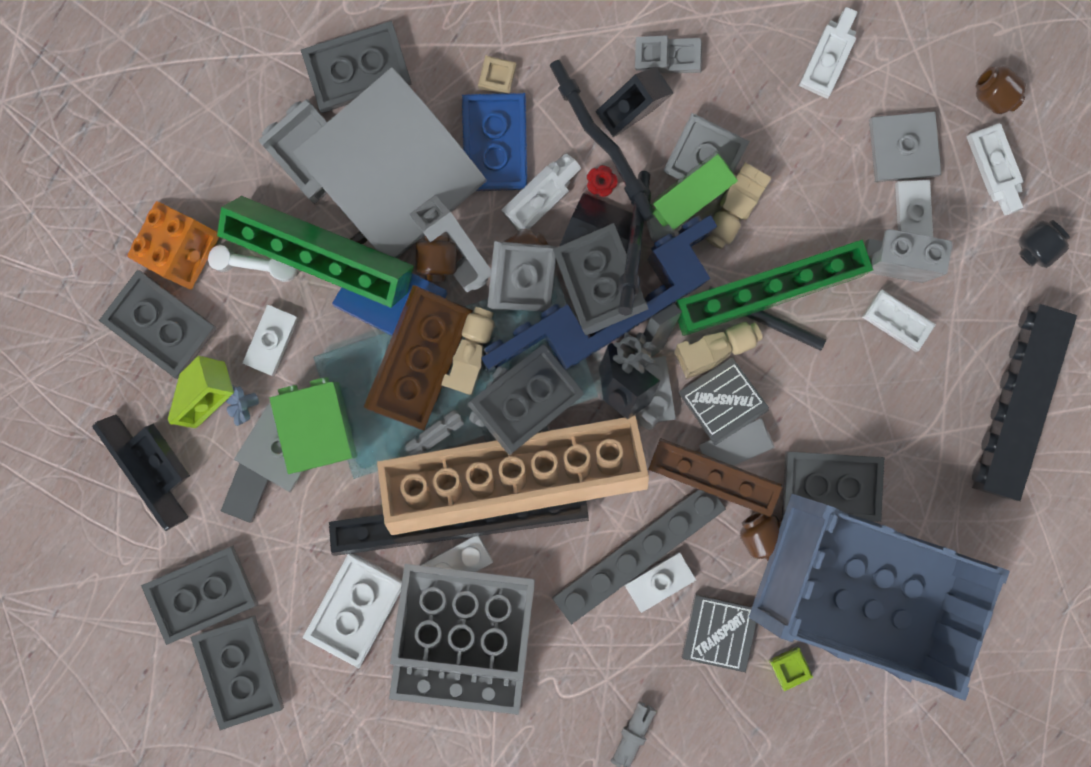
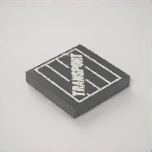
[679,357,769,445]
[681,594,756,673]

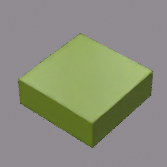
[769,646,813,691]

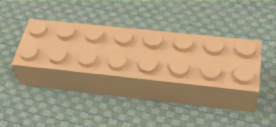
[377,416,649,535]

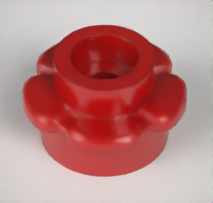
[587,165,618,197]

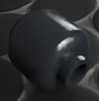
[1018,220,1070,268]

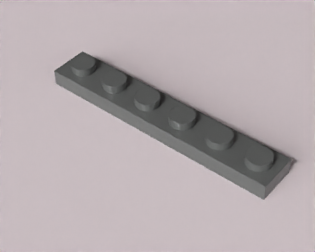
[552,489,726,625]

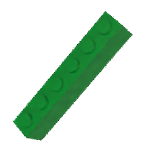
[217,196,414,308]
[675,239,873,336]

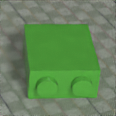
[653,151,738,230]
[269,377,358,474]

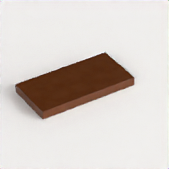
[363,285,473,431]

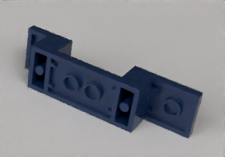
[481,215,718,372]

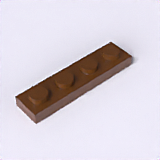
[648,438,783,517]

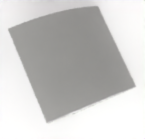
[292,67,487,258]
[389,564,535,715]

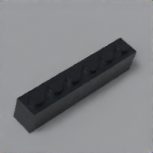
[972,304,1077,502]

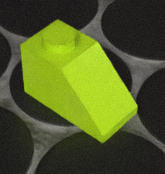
[168,355,234,428]

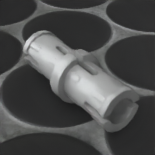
[611,702,657,767]

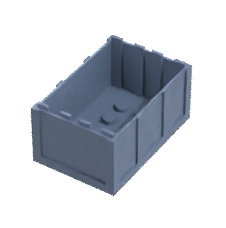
[749,494,1010,701]

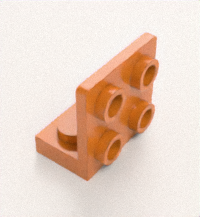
[127,201,219,290]

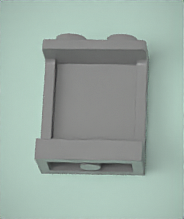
[259,99,327,204]
[410,195,491,292]
[865,229,952,283]

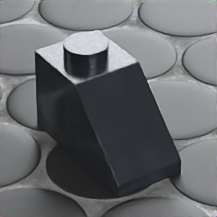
[595,67,674,137]
[599,343,660,420]

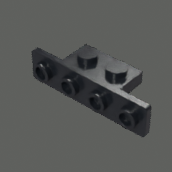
[92,415,190,531]

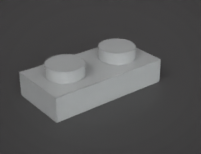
[644,356,676,422]

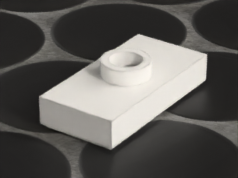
[895,180,933,237]
[862,290,936,352]
[242,305,299,376]
[625,551,696,613]

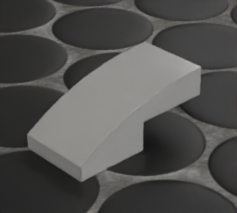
[635,35,702,73]
[699,418,775,466]

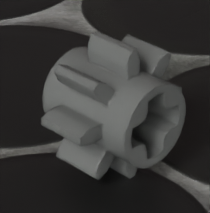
[613,332,656,374]

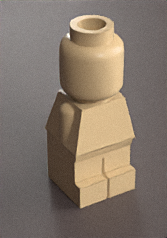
[706,162,771,249]
[441,307,495,395]
[674,322,762,379]

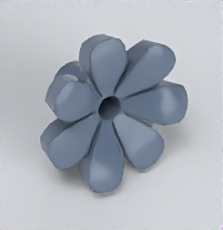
[226,385,259,426]

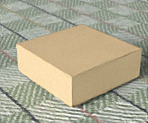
[478,55,517,94]

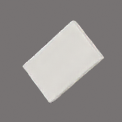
[303,553,402,668]

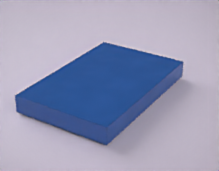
[462,93,527,191]
[332,273,448,336]

